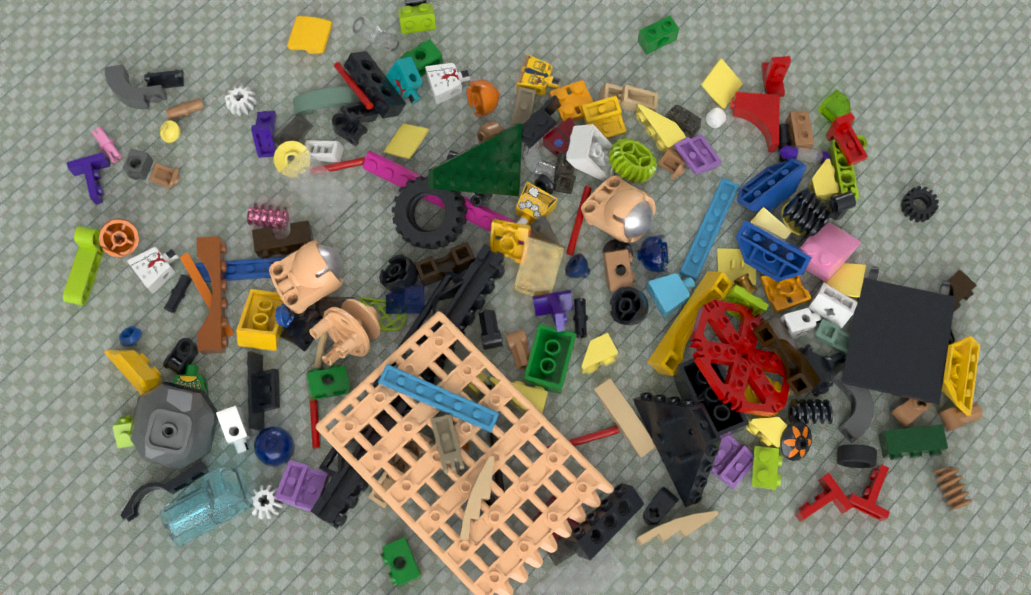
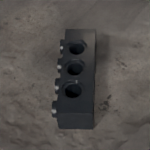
[344,51,406,119]
[566,483,644,561]

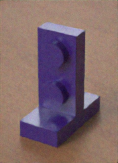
[251,111,277,158]
[67,152,111,205]
[532,290,573,332]

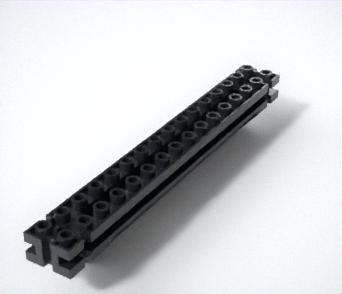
[310,244,506,529]

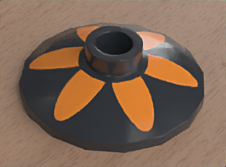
[780,422,812,461]

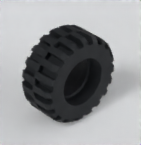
[391,176,468,249]

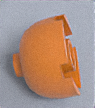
[467,79,500,117]
[99,218,139,257]

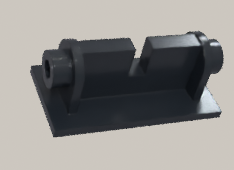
[144,69,184,89]

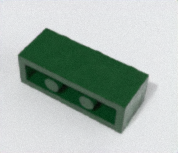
[878,425,948,460]

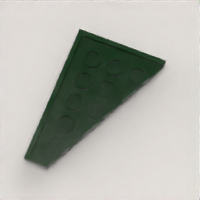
[428,123,522,196]

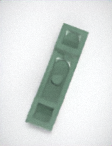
[293,87,361,116]
[815,318,850,355]

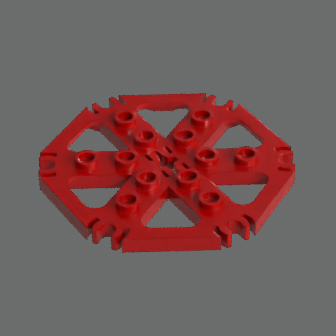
[689,300,790,416]

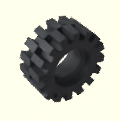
[901,186,939,223]

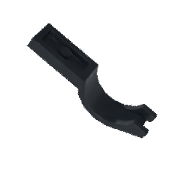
[121,462,209,522]

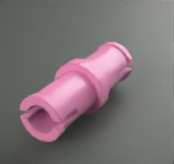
[92,127,122,163]

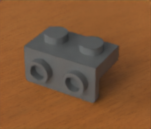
[529,216,564,257]

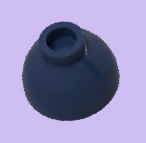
[565,253,591,278]

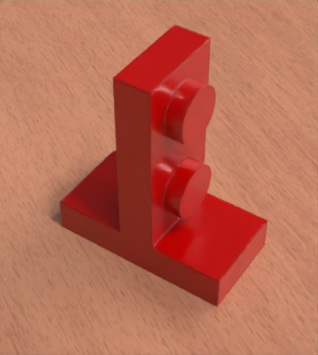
[761,56,791,97]
[825,112,868,166]
[846,464,890,521]
[795,473,854,522]

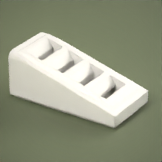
[304,140,344,163]

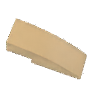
[599,83,658,111]

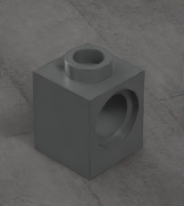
[123,149,153,180]

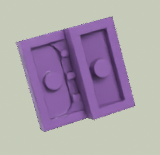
[674,134,722,175]
[711,435,754,489]
[275,460,329,511]

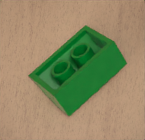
[523,324,576,395]

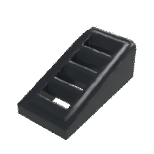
[340,102,379,123]

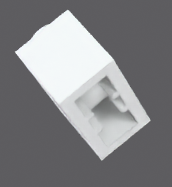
[808,283,858,328]

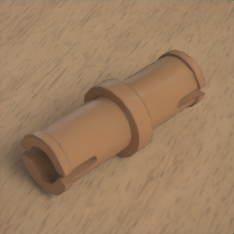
[165,98,204,120]

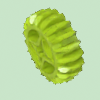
[608,138,657,184]

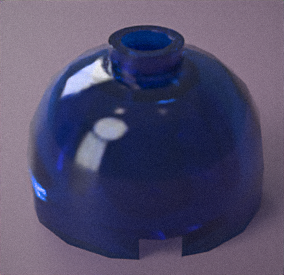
[637,234,669,273]
[253,426,295,467]

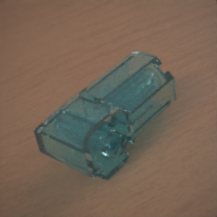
[160,468,254,547]

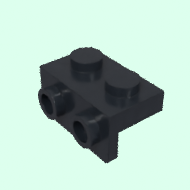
[280,307,323,352]

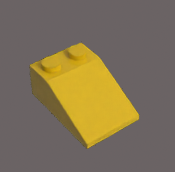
[236,289,284,351]

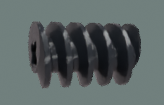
[794,188,833,225]
[782,197,825,238]
[788,399,833,424]

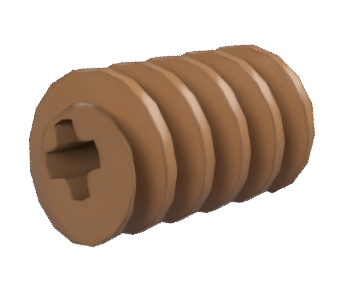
[933,466,973,512]

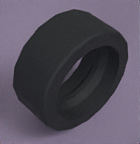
[837,444,877,468]

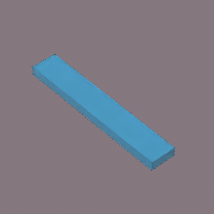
[679,178,739,281]
[378,364,500,433]

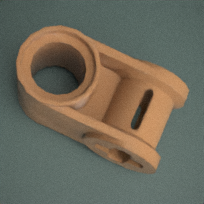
[891,399,931,428]

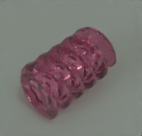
[247,202,289,230]

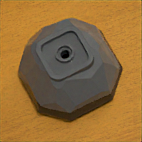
[129,381,218,469]

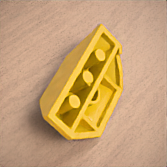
[942,336,980,416]
[104,349,163,395]

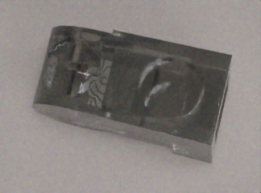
[665,104,701,139]

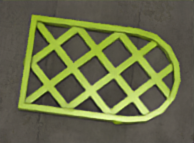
[360,297,407,331]

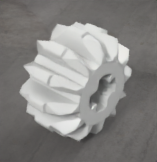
[225,84,257,117]
[248,485,283,520]

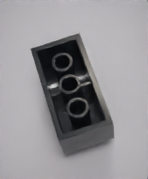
[674,358,749,439]

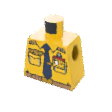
[516,54,561,96]

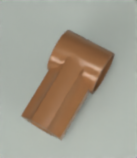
[505,329,530,370]
[938,401,983,432]

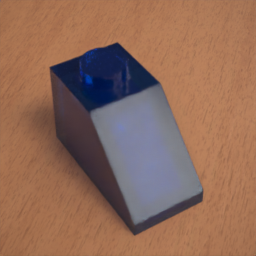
[386,286,425,314]

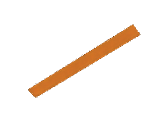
[180,253,234,337]

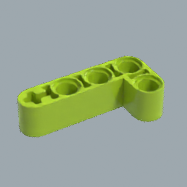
[828,135,867,201]
[63,226,104,306]

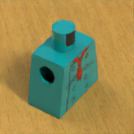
[385,57,423,104]

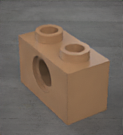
[602,249,635,291]

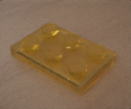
[513,236,565,296]

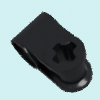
[332,113,368,146]
[163,338,199,375]
[643,486,679,526]

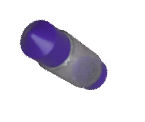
[779,145,832,164]

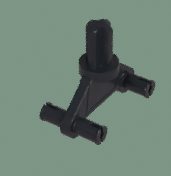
[800,344,845,397]

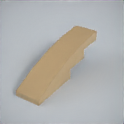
[593,378,656,458]
[368,431,433,509]
[459,456,494,541]
[636,511,719,547]

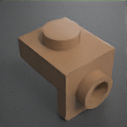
[658,148,686,180]
[149,163,180,189]

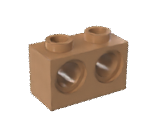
[785,110,814,154]

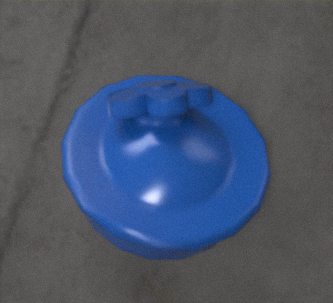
[275,304,295,328]
[119,326,142,346]

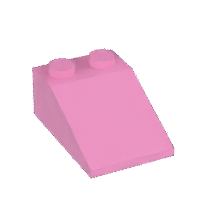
[800,223,861,283]

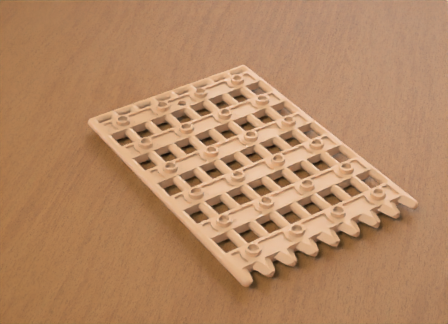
[316,311,614,595]

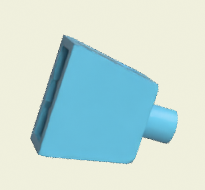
[646,273,695,318]

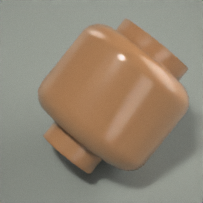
[477,121,504,143]

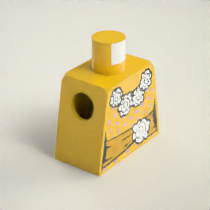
[516,182,558,225]

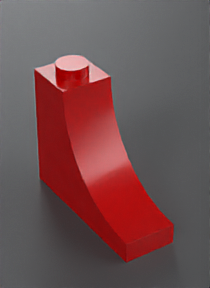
[730,92,780,152]

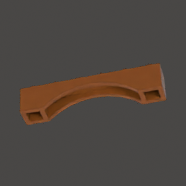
[197,236,229,354]

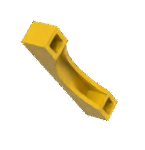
[647,271,733,376]

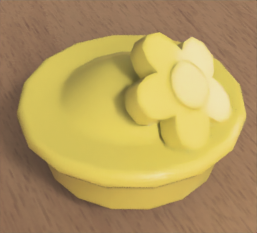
[160,120,181,143]

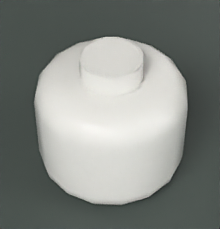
[706,108,726,128]

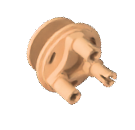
[309,299,380,366]

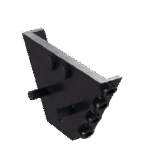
[633,392,721,507]

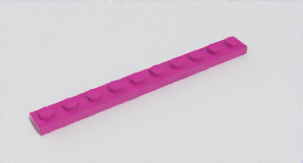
[363,150,533,244]

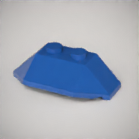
[737,158,806,212]
[736,220,813,282]

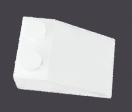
[566,124,615,182]

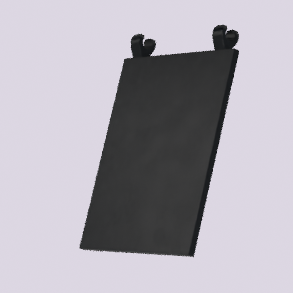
[841,266,956,405]

